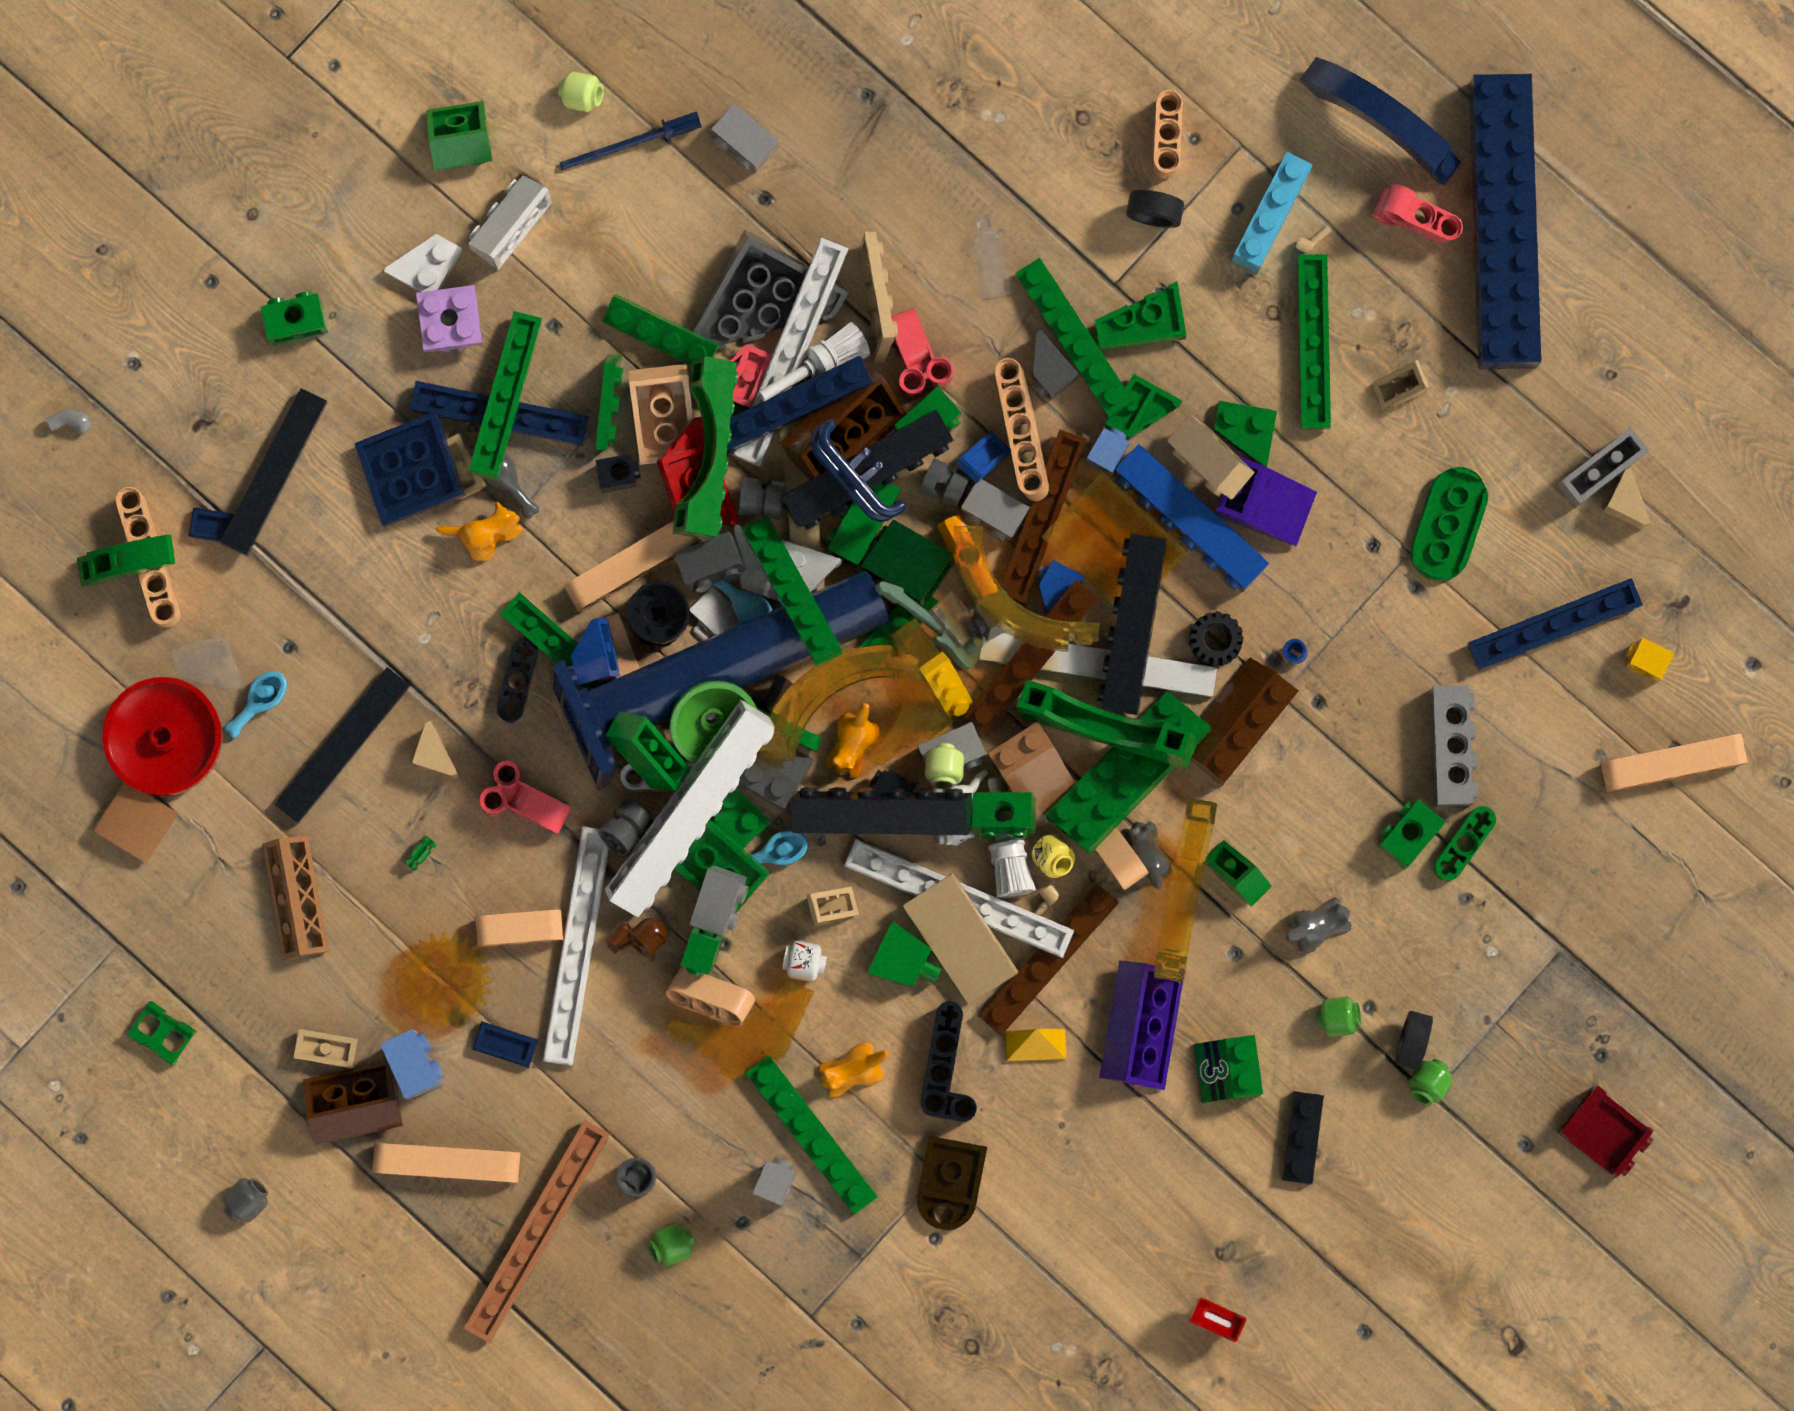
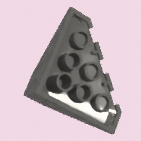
[692,230,849,351]

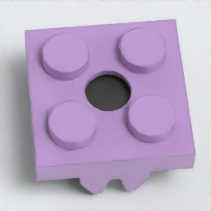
[416,285,483,352]

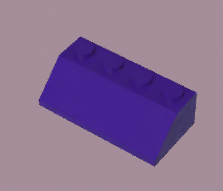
[1099,960,1185,1090]

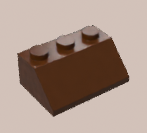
[303,1061,403,1145]

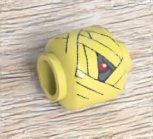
[1031,834,1075,878]

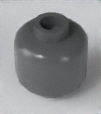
[223,1178,268,1222]

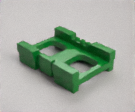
[127,1001,197,1066]

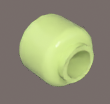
[558,71,604,112]
[925,743,964,789]

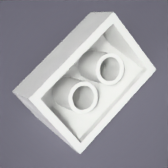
[469,175,552,271]

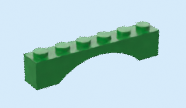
[673,356,738,539]
[1017,680,1197,770]

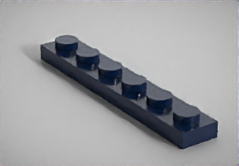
[727,355,874,454]
[409,381,589,447]
[1467,578,1643,671]

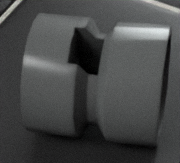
[919,458,971,509]
[739,477,785,520]
[598,800,653,856]
[616,1158,657,1197]

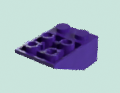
[1215,456,1317,547]

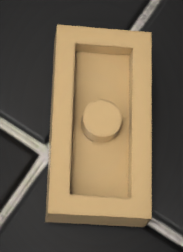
[447,434,487,500]
[294,1029,359,1069]

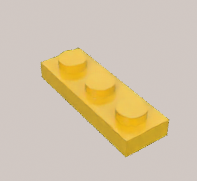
[919,651,974,722]

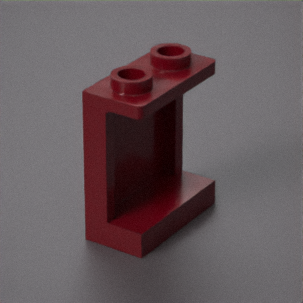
[1557,1085,1654,1178]

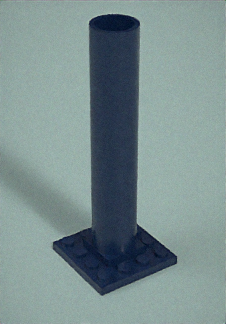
[550,570,889,790]

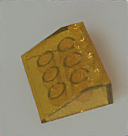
[1041,471,1190,604]

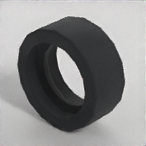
[1126,190,1184,228]
[1395,1011,1433,1070]

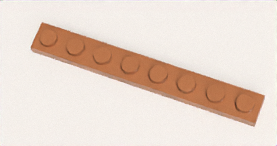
[464,1119,611,1343]

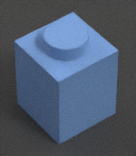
[1086,428,1130,477]

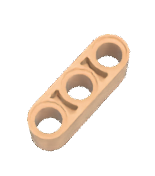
[1152,90,1183,179]
[1095,827,1149,890]
[475,910,563,947]
[665,967,755,1027]

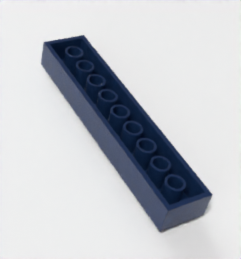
[1469,74,1542,369]

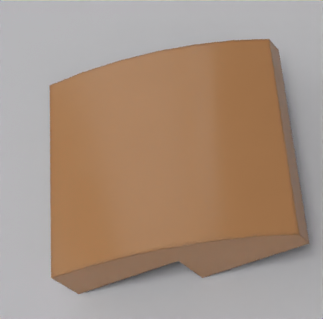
[92,782,178,864]

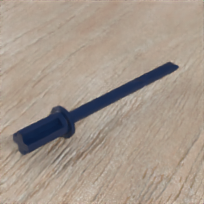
[559,111,702,170]

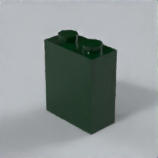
[860,519,954,608]

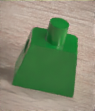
[867,922,942,988]

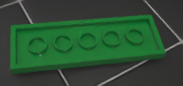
[1045,691,1211,855]

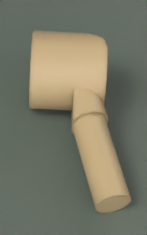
[1294,226,1331,254]
[1034,885,1060,916]

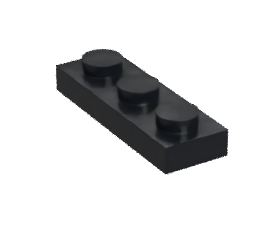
[1282,1091,1324,1184]

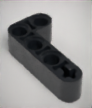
[920,1001,977,1122]

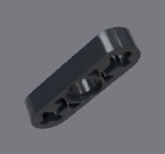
[497,638,539,723]

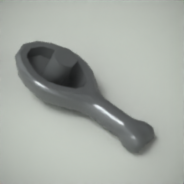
[484,454,539,519]

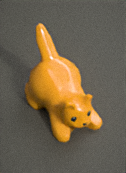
[436,502,523,561]
[825,703,880,779]
[818,1042,889,1099]

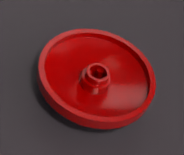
[102,677,223,796]

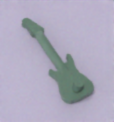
[875,582,983,670]

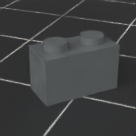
[674,532,746,592]

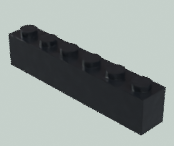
[780,409,954,530]
[1098,532,1168,715]
[791,787,972,835]

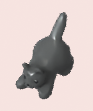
[1121,821,1172,889]
[1286,897,1352,953]

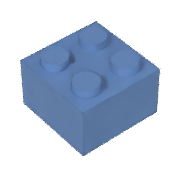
[380,1029,445,1100]

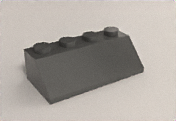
[706,713,815,812]

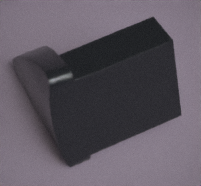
[751,675,796,719]

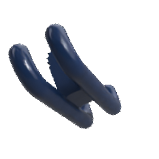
[810,420,906,522]

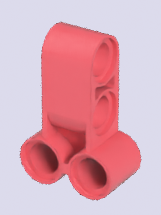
[1372,184,1463,244]
[891,308,953,400]
[479,760,571,834]

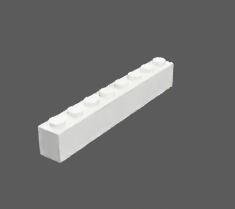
[605,700,775,918]

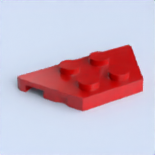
[657,416,739,526]

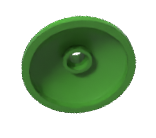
[670,681,757,763]

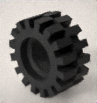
[1189,611,1244,667]

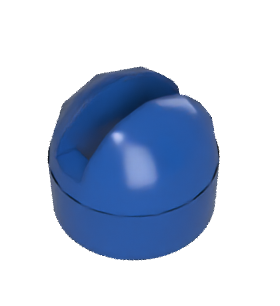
[1283,639,1308,664]

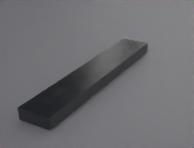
[220,388,328,557]
[275,667,411,824]

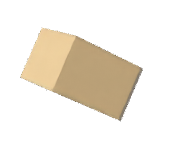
[1372,360,1429,410]
[1603,468,1651,529]
[412,720,459,779]
[807,886,859,927]

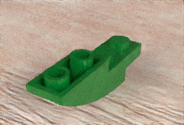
[77,535,175,587]

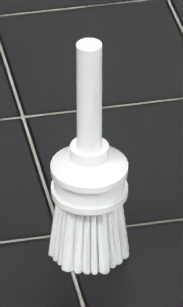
[758,322,870,402]
[988,778,1036,899]

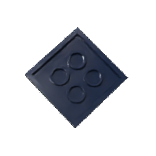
[354,412,466,526]

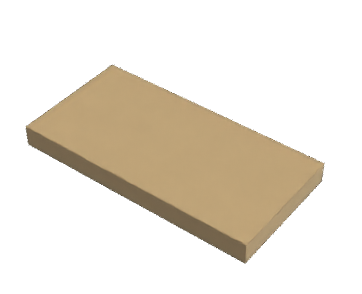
[903,873,1018,1004]

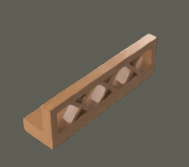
[262,835,329,960]

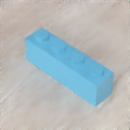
[1232,152,1313,274]

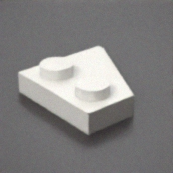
[384,234,462,292]

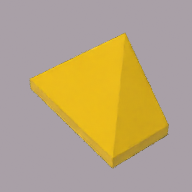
[1005,1029,1066,1061]

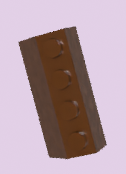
[780,366,907,479]
[1191,658,1299,786]

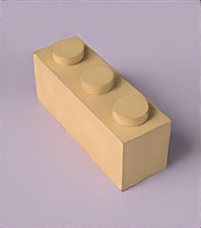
[1167,414,1255,499]

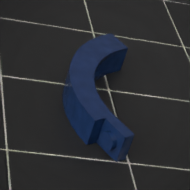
[1300,57,1461,185]

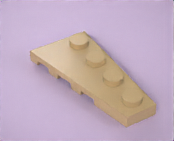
[860,232,898,363]

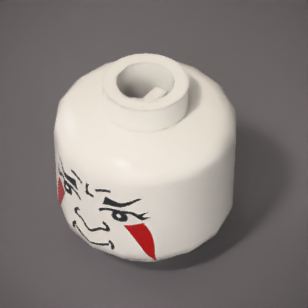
[782,941,827,982]

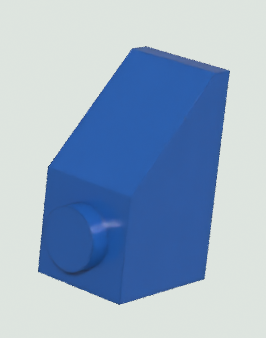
[1036,560,1084,615]
[571,618,621,685]

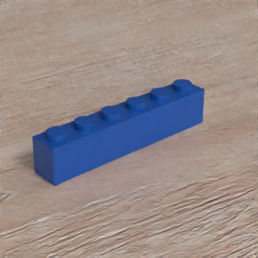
[1113,444,1269,592]

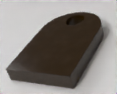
[917,1135,987,1230]

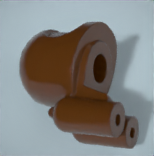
[606,918,668,962]

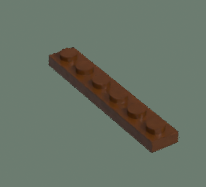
[999,429,1087,605]
[964,579,1099,735]
[979,883,1119,1036]

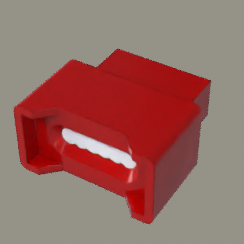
[1189,1297,1246,1342]

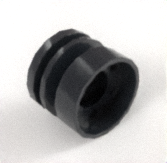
[628,581,690,645]

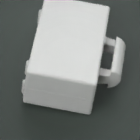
[690,587,742,641]

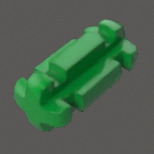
[403,836,436,871]

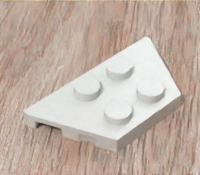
[734,525,842,601]

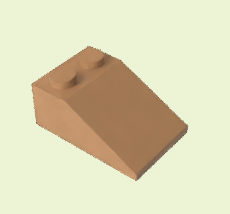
[987,721,1076,830]

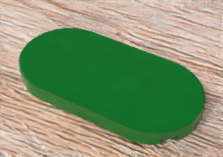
[1410,467,1488,581]

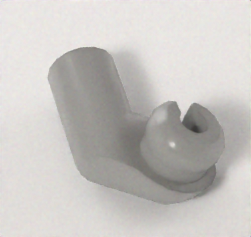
[46,408,91,433]

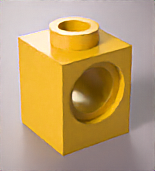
[1625,637,1675,683]

